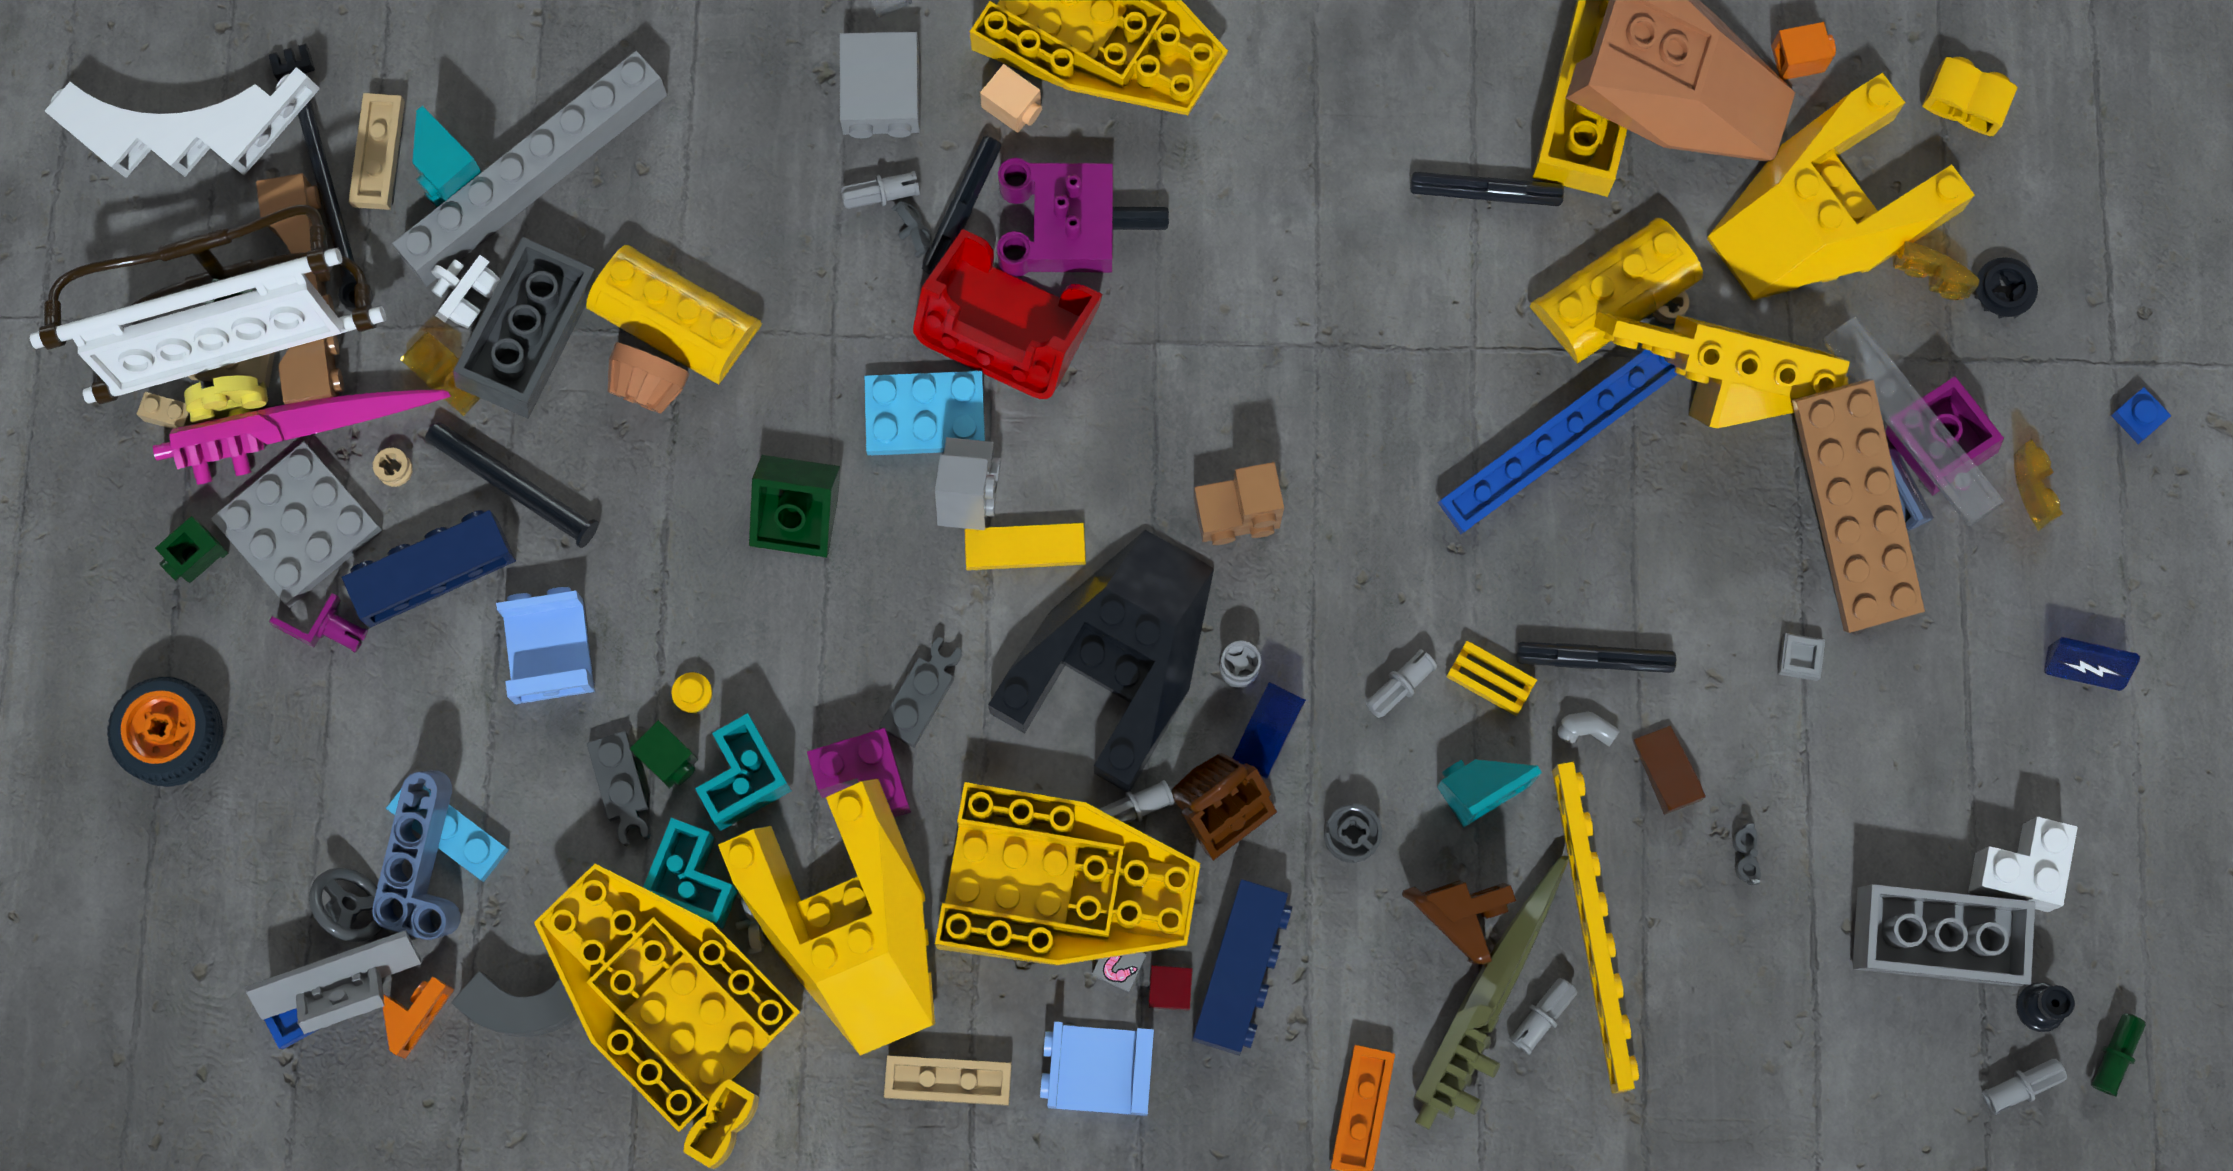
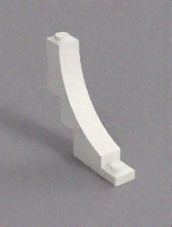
[45,67,320,178]

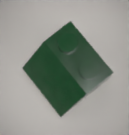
[749,455,840,558]

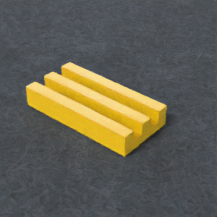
[1446,641,1537,717]

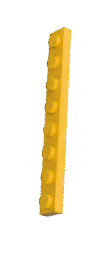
[1552,762,1639,1094]

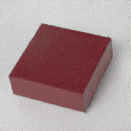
[1149,965,1193,1011]

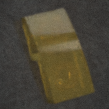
[1893,241,1979,300]
[400,331,480,416]
[2014,439,2064,531]

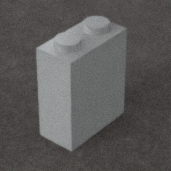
[840,32,920,139]

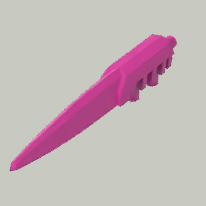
[153,390,451,485]

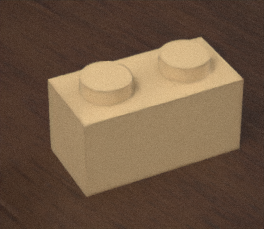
[137,392,194,429]

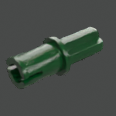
[2090,1013,2146,1097]

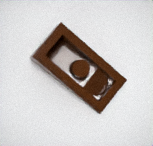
[1633,725,1706,815]

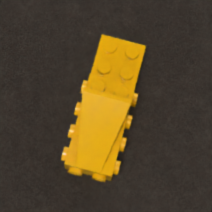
[1594,311,1850,428]

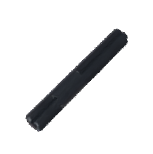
[922,136,1001,274]
[1410,172,1564,206]
[1516,642,1677,673]

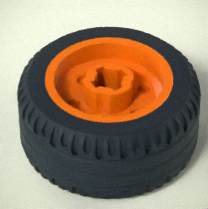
[107,677,224,787]

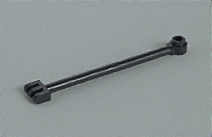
[269,43,373,312]

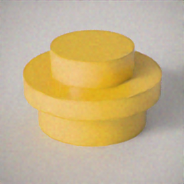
[671,672,712,713]

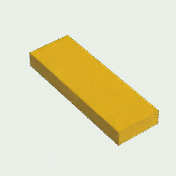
[964,523,1086,570]

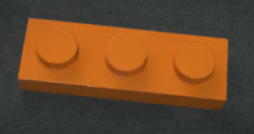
[1330,1045,1395,1171]

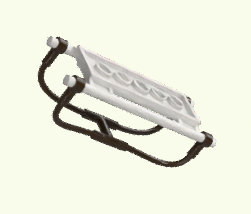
[30,205,386,404]

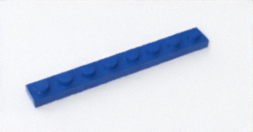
[1437,329,1678,534]

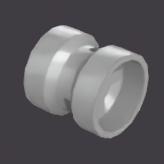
[1220,641,1261,688]

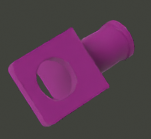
[269,593,368,653]

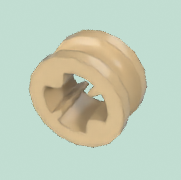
[1653,291,1689,324]
[373,447,413,487]

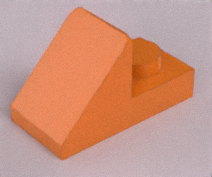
[383,976,454,1059]

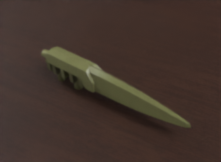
[1414,856,1569,1130]

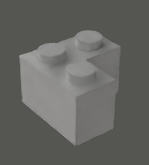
[935,437,1001,530]

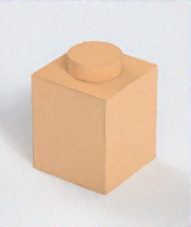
[980,64,1042,133]

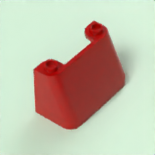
[913,229,1103,399]

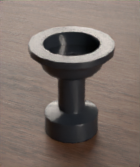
[2016,983,2075,1032]

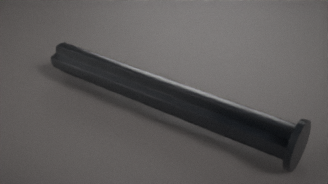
[425,422,599,548]

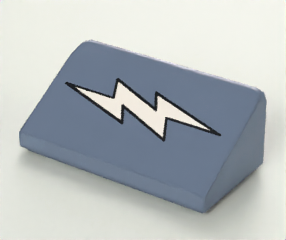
[1889,449,1933,531]

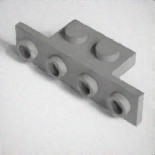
[246,930,421,1034]

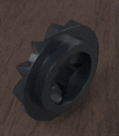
[1974,257,2038,319]

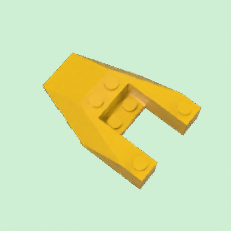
[1707,72,1975,300]
[718,779,935,1055]

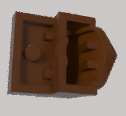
[1171,753,1277,861]
[1402,880,1516,964]

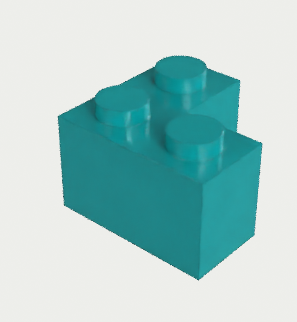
[695,713,792,831]
[643,818,738,929]

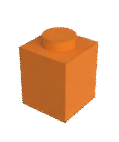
[1771,22,1836,80]

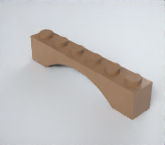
[256,173,344,404]

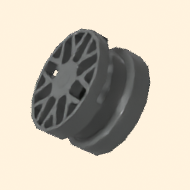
[1324,803,1383,863]

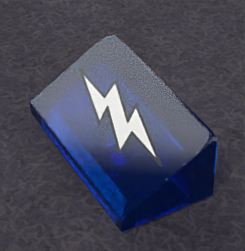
[2044,637,2140,691]

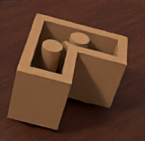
[1193,462,1284,545]

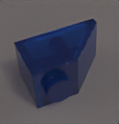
[1232,682,1306,779]

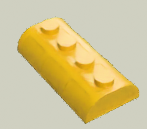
[1530,218,1703,364]
[586,245,762,385]

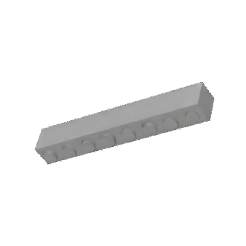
[392,51,667,287]

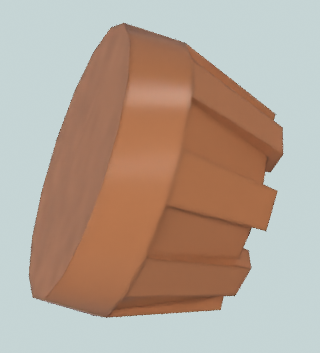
[608,342,690,414]

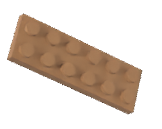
[1792,379,1925,633]

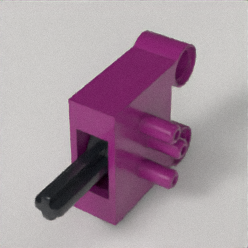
[997,158,1169,277]

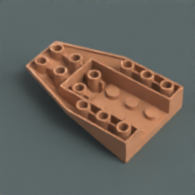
[1566,0,1795,162]

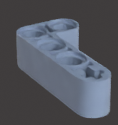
[372,770,461,940]

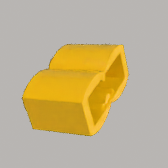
[1922,57,2018,136]
[684,1079,759,1169]

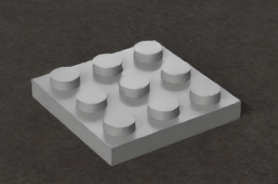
[211,442,382,608]

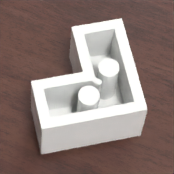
[1968,817,2078,912]

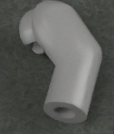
[1557,711,1620,746]

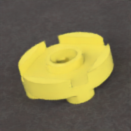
[184,375,268,423]

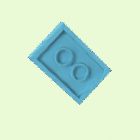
[864,371,985,456]

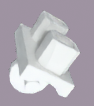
[431,255,500,329]

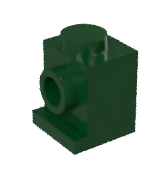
[155,516,229,583]

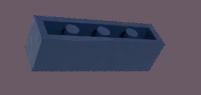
[341,510,516,628]
[1192,879,1293,1056]

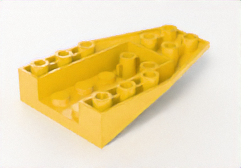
[970,0,1228,115]
[935,782,1200,966]
[534,863,800,1132]

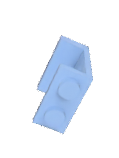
[496,587,595,704]
[1040,1022,1154,1116]

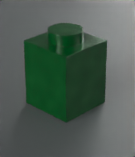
[630,720,698,789]

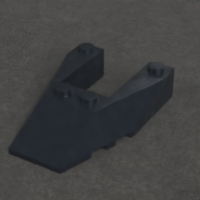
[988,530,1214,792]

